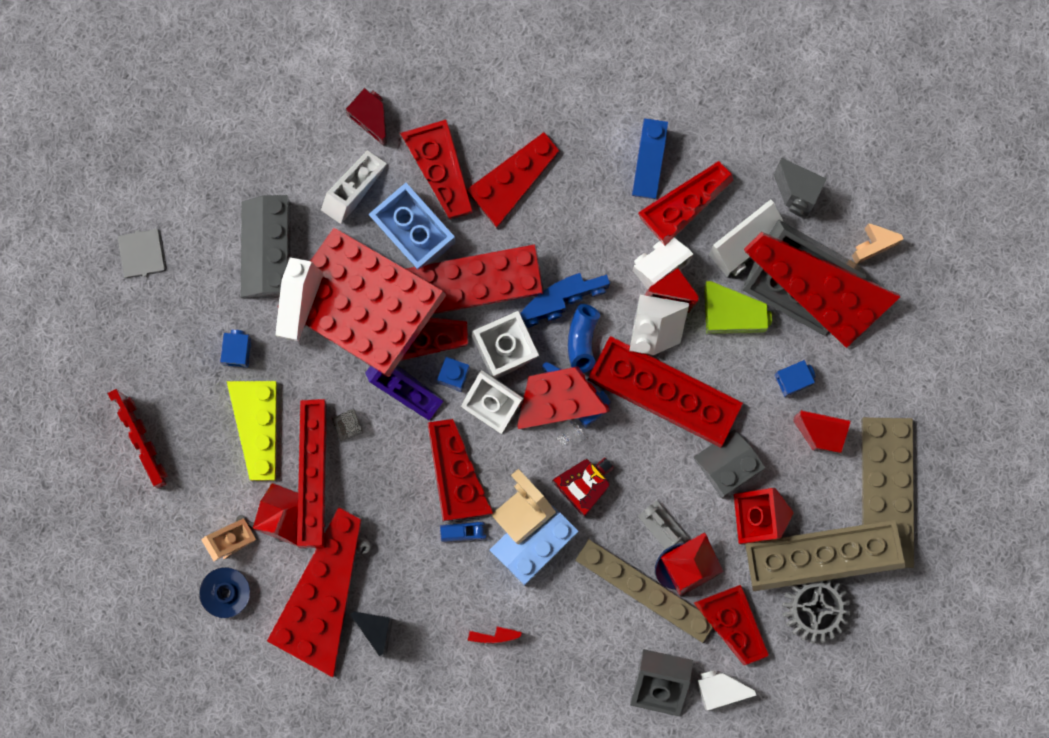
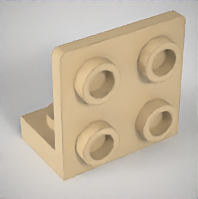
[492,469,556,544]

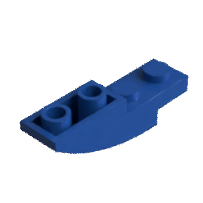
[520,273,610,328]

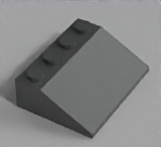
[742,220,866,336]

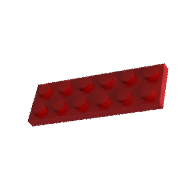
[406,244,544,314]
[588,336,743,448]

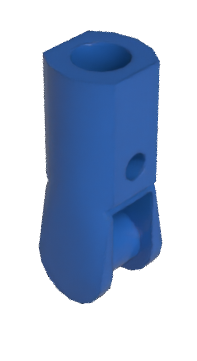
[440,522,486,542]

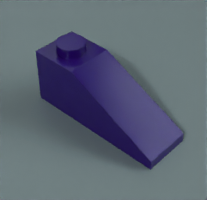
[365,365,443,420]

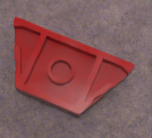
[517,366,610,429]

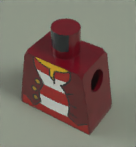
[552,457,614,518]

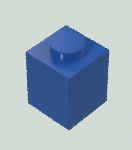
[220,330,251,368]
[437,357,470,392]
[774,360,816,397]

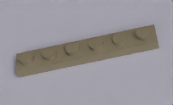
[575,539,712,643]

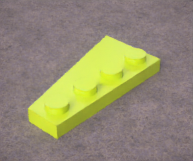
[226,381,277,481]

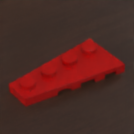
[400,119,473,220]
[638,161,733,246]
[427,419,493,522]

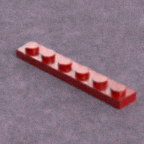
[297,399,327,548]

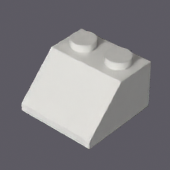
[633,238,693,289]
[629,295,689,355]
[472,311,539,379]

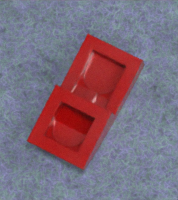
[467,626,521,643]

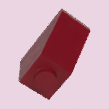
[345,88,387,146]

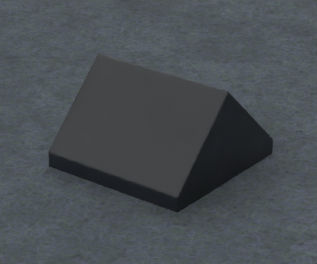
[350,611,393,657]

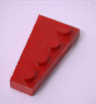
[467,132,559,229]
[107,389,168,489]

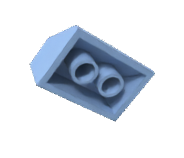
[369,183,456,270]
[490,504,579,586]

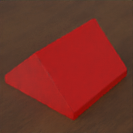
[645,268,699,313]

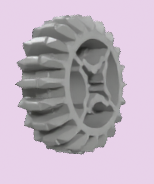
[782,579,851,643]

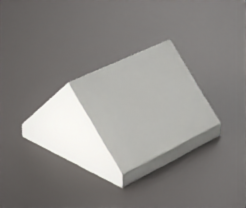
[461,370,523,434]

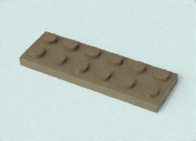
[861,417,914,568]
[745,520,905,591]

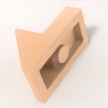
[852,224,904,264]
[202,518,256,561]

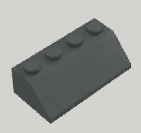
[241,195,291,298]

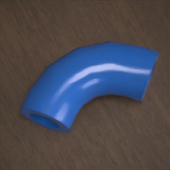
[568,304,600,373]

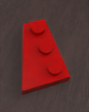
[694,585,769,666]

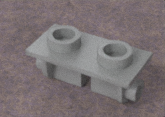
[637,500,689,550]

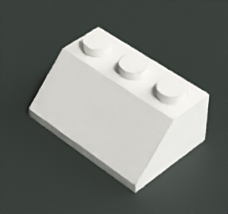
[709,199,784,277]

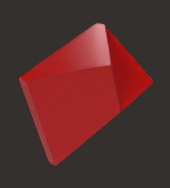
[793,410,851,453]
[253,483,298,546]
[733,488,794,544]
[661,532,723,597]

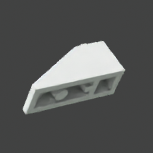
[321,150,387,224]
[275,258,323,341]

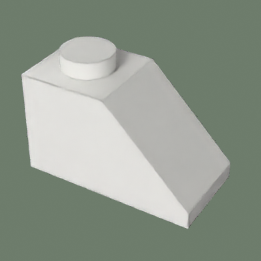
[696,670,756,710]

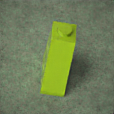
[704,281,772,334]

